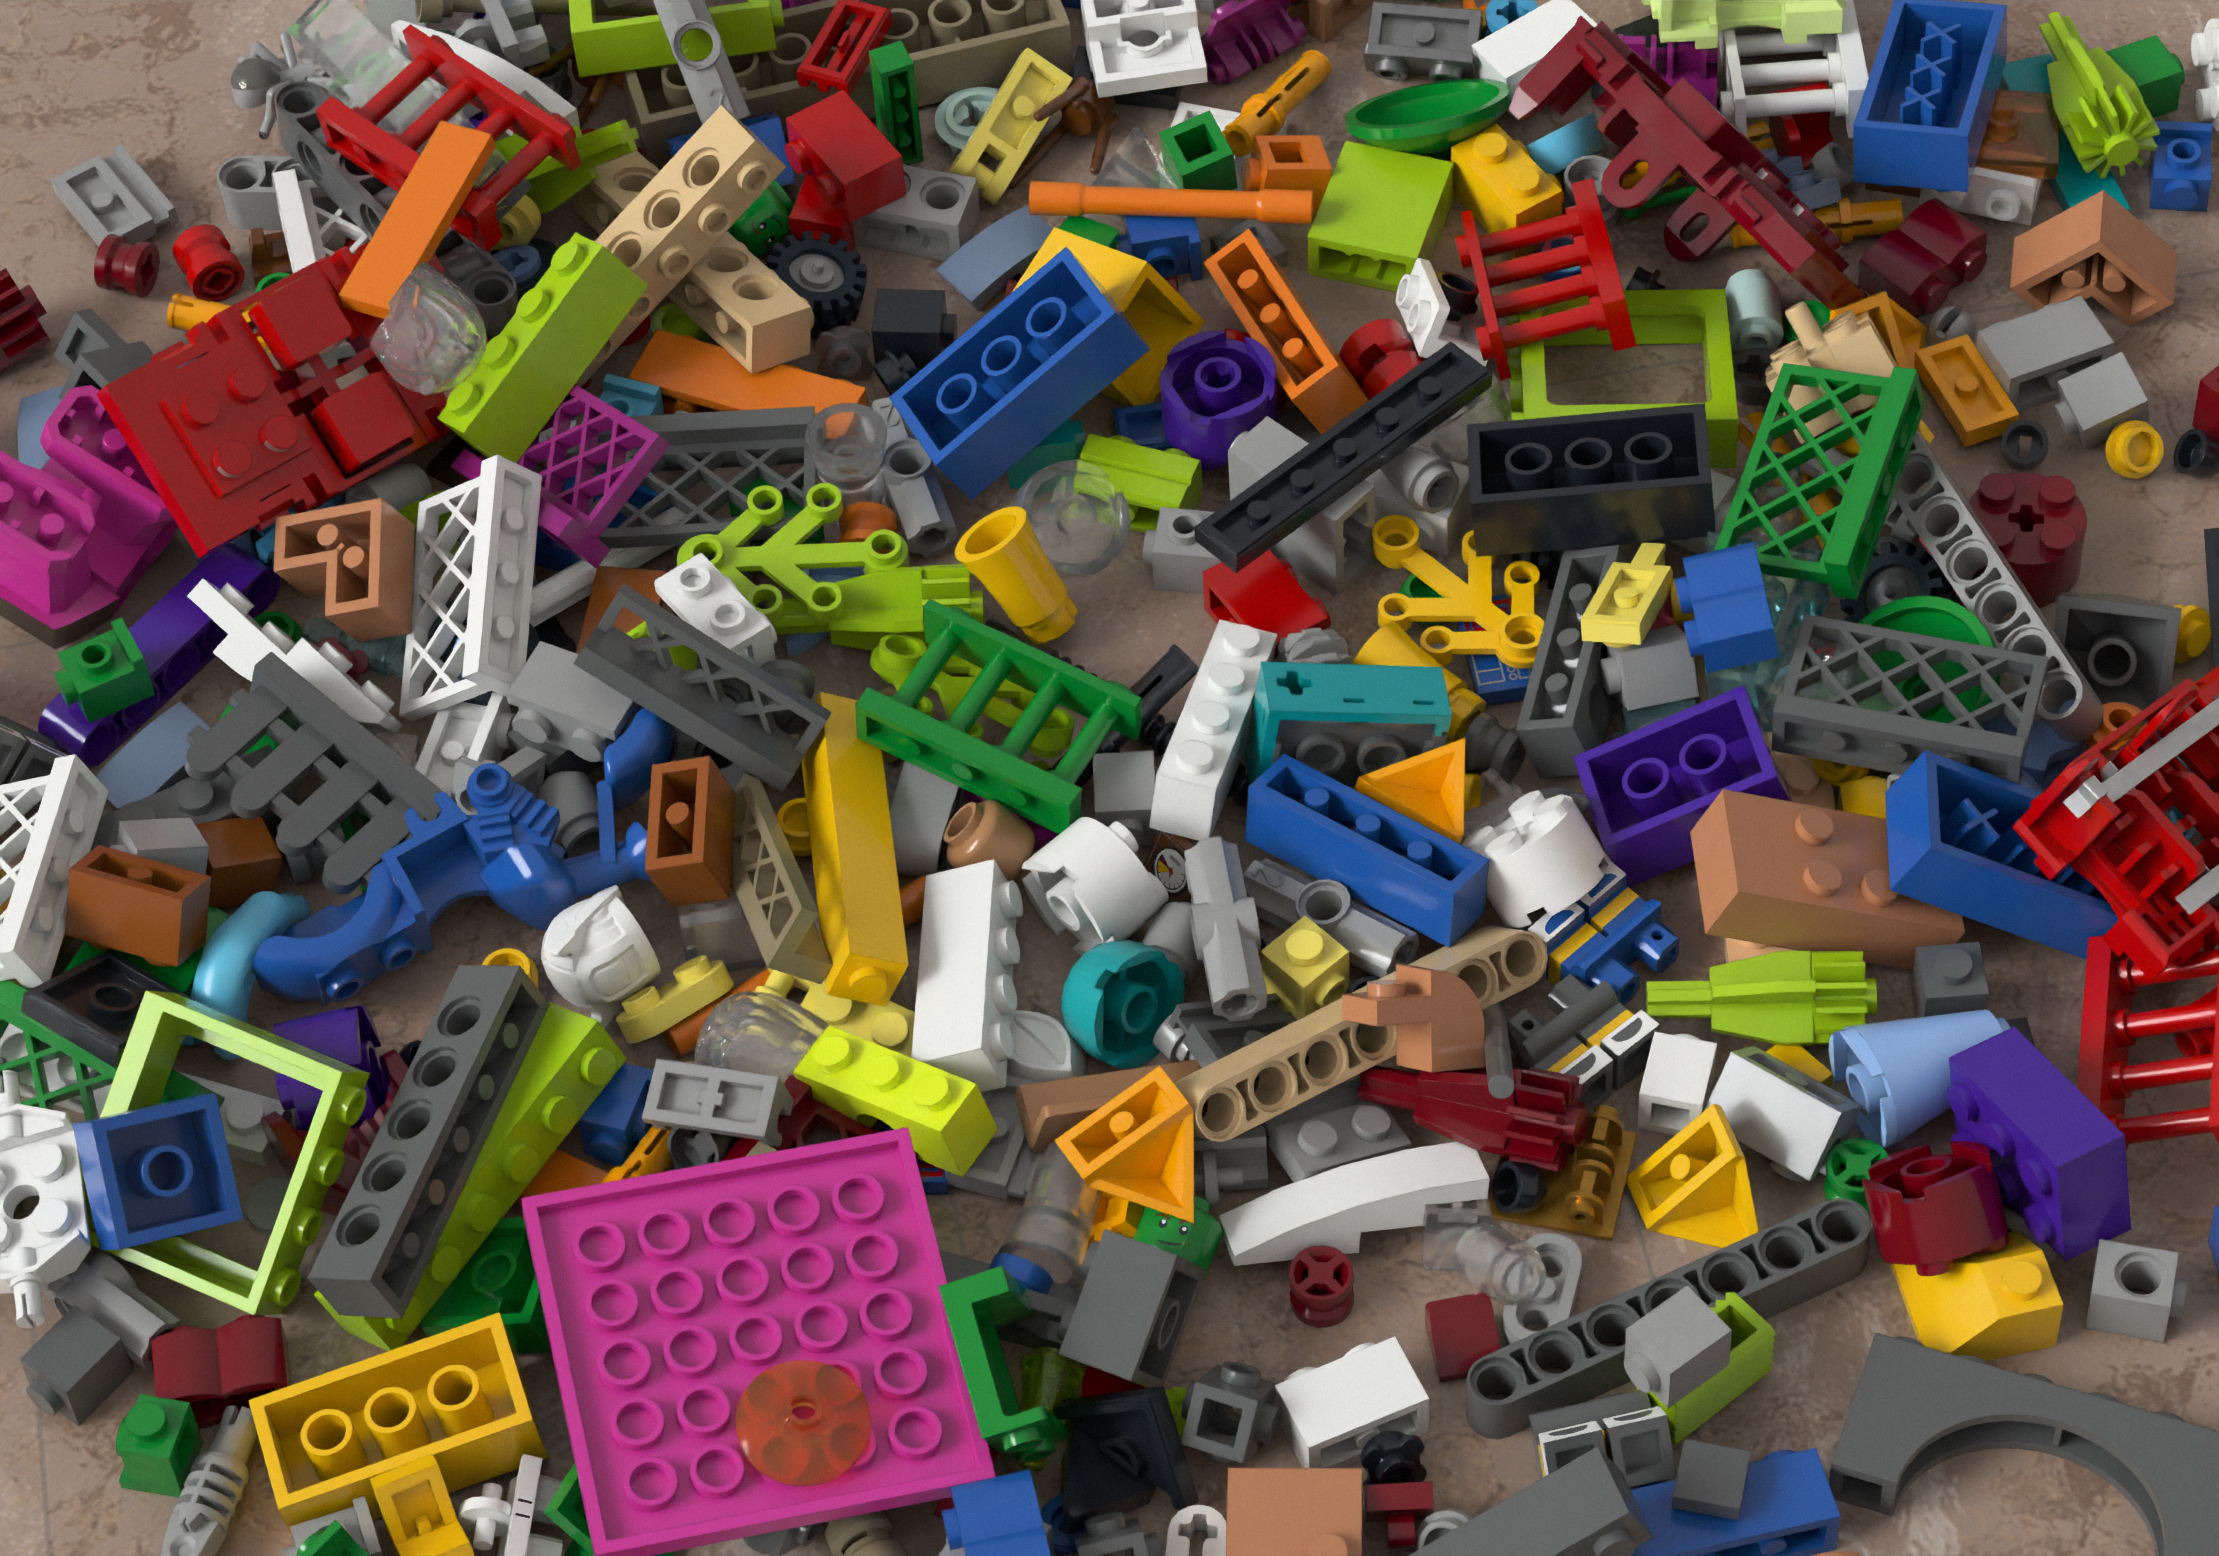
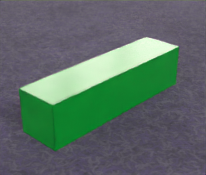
[869,41,924,166]

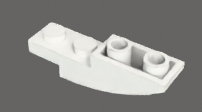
[187,579,402,734]

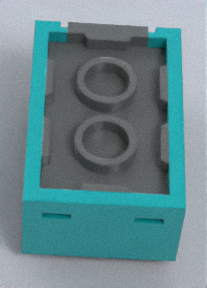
[1244,662,1452,789]

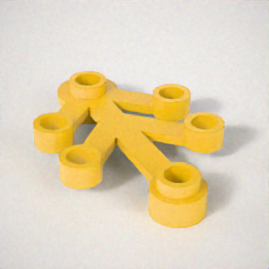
[1372,515,1545,669]

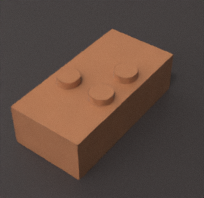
[1690,789,1965,971]
[1226,1468,1363,1556]

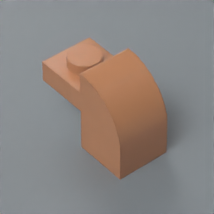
[1342,964,1485,1073]

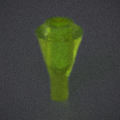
[1018,1347,1084,1472]

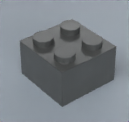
[1057,1229,1206,1388]

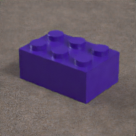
[1573,685,1793,887]
[1947,1026,2131,1262]

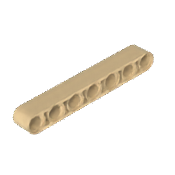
[1174,925,1548,1142]

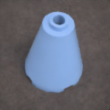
[1828,1009,2010,1149]

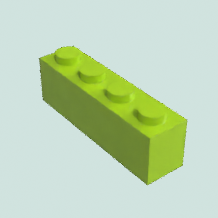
[437,232,649,463]

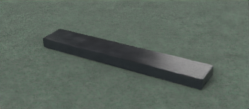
[1194,341,1493,573]

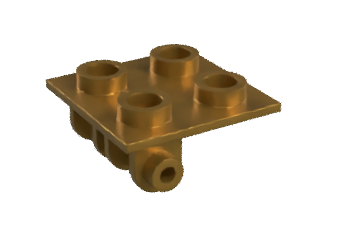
[1485,1105,1637,1241]

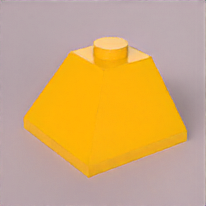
[1891,1232,2064,1361]

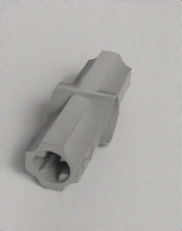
[653,0,751,125]
[861,396,958,558]
[1184,837,1267,1022]
[1243,858,1419,978]
[42,1252,182,1370]

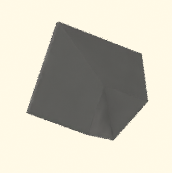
[2053,594,2181,711]

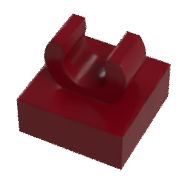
[1364,1482,1434,1553]

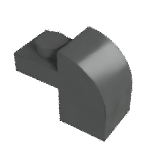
[54,308,153,401]

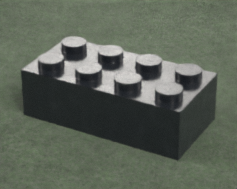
[1467,403,1716,557]

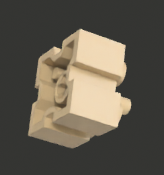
[1765,301,1898,444]

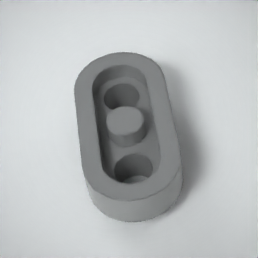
[1503,1232,1582,1344]

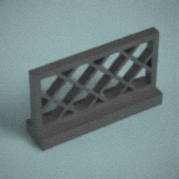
[582,406,820,549]
[1771,614,2048,784]

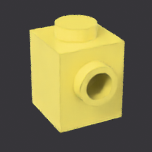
[1260,916,1350,1020]

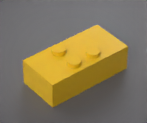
[248,1312,549,1535]

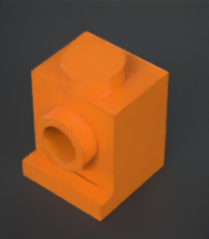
[1241,135,1332,214]

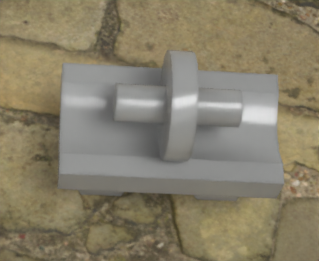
[453,0,550,70]
[1194,1125,1269,1206]

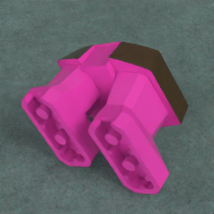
[0,385,179,650]

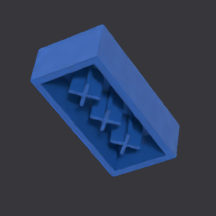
[1853,0,2007,192]
[1885,750,2118,960]

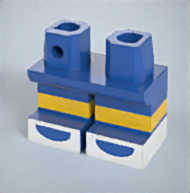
[1528,861,1680,1006]

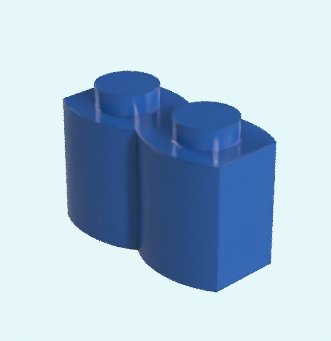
[1674,542,1780,673]
[942,1469,1051,1556]

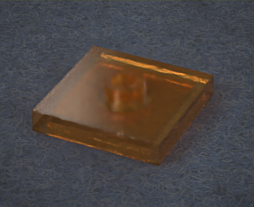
[1975,90,2059,179]

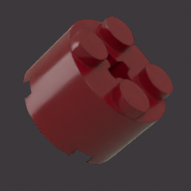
[1969,473,2087,608]
[1862,1141,2010,1276]

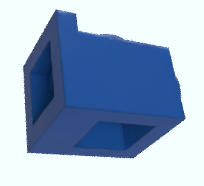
[2149,121,2212,212]
[1117,215,1203,281]
[578,1063,654,1165]

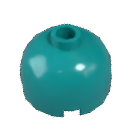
[1060,940,1185,1070]

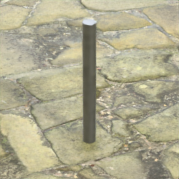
[1483,1000,1514,1099]

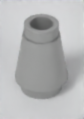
[1380,445,1459,513]

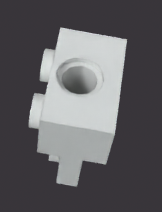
[1080,0,1208,98]

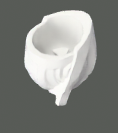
[541,885,661,1029]

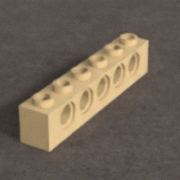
[576,105,786,387]
[574,150,814,374]

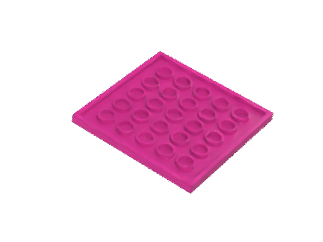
[521,1127,996,1556]

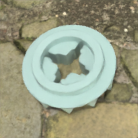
[934,87,999,155]

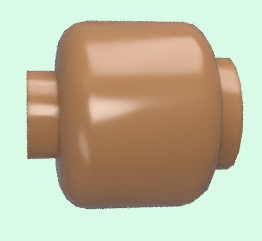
[944,800,1035,885]

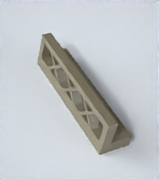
[731,774,833,984]

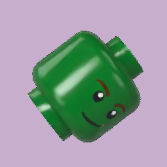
[727,180,794,258]
[1133,1195,1223,1283]

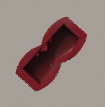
[1858,198,1988,319]
[151,1314,292,1429]

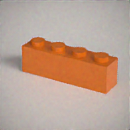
[1203,228,1369,435]
[628,329,868,475]

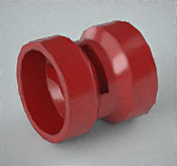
[173,224,245,302]

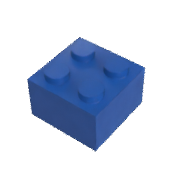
[72,1093,244,1250]

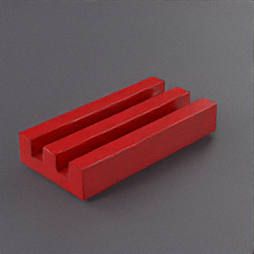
[796,0,892,97]

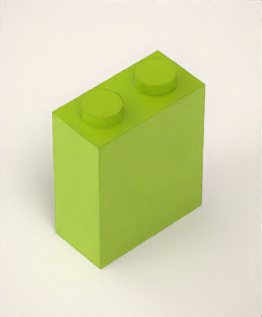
[1307,141,1454,293]

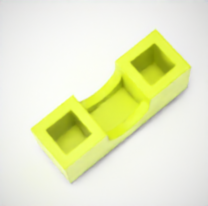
[793,1025,998,1177]

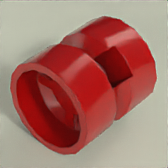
[1339,318,1426,400]

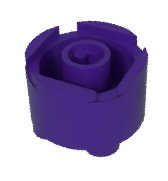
[1160,331,1278,471]
[273,1005,389,1131]

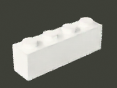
[1149,619,1278,841]
[911,859,1023,1092]

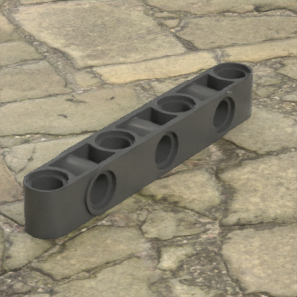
[274,80,519,341]

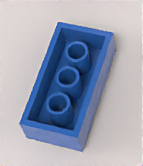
[889,247,1150,501]

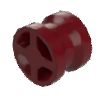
[94,234,160,298]
[1289,1245,1354,1328]

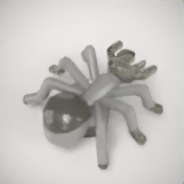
[230,30,365,140]

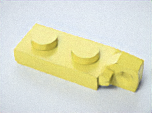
[1580,542,1674,648]

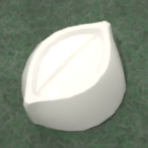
[1007,1010,1087,1082]

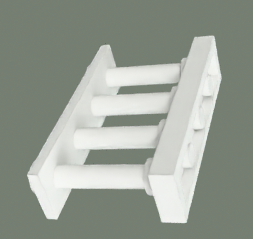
[1718,0,1869,138]

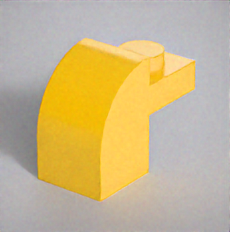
[370,1454,475,1556]

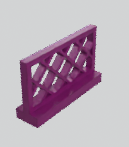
[451,384,671,569]

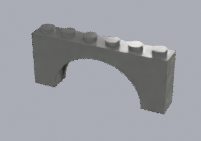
[1829,1333,2219,1556]

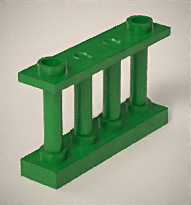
[855,599,1141,834]

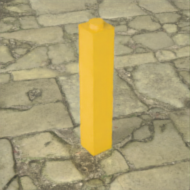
[798,692,909,1007]

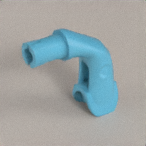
[180,891,310,1061]

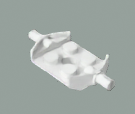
[0,1070,91,1328]

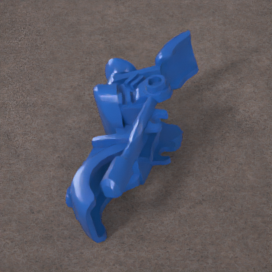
[253,707,676,1006]

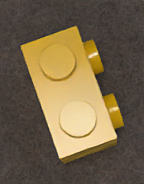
[1451,124,1565,259]

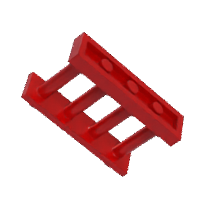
[315,24,581,252]
[1455,178,1637,381]
[2077,935,2219,1151]

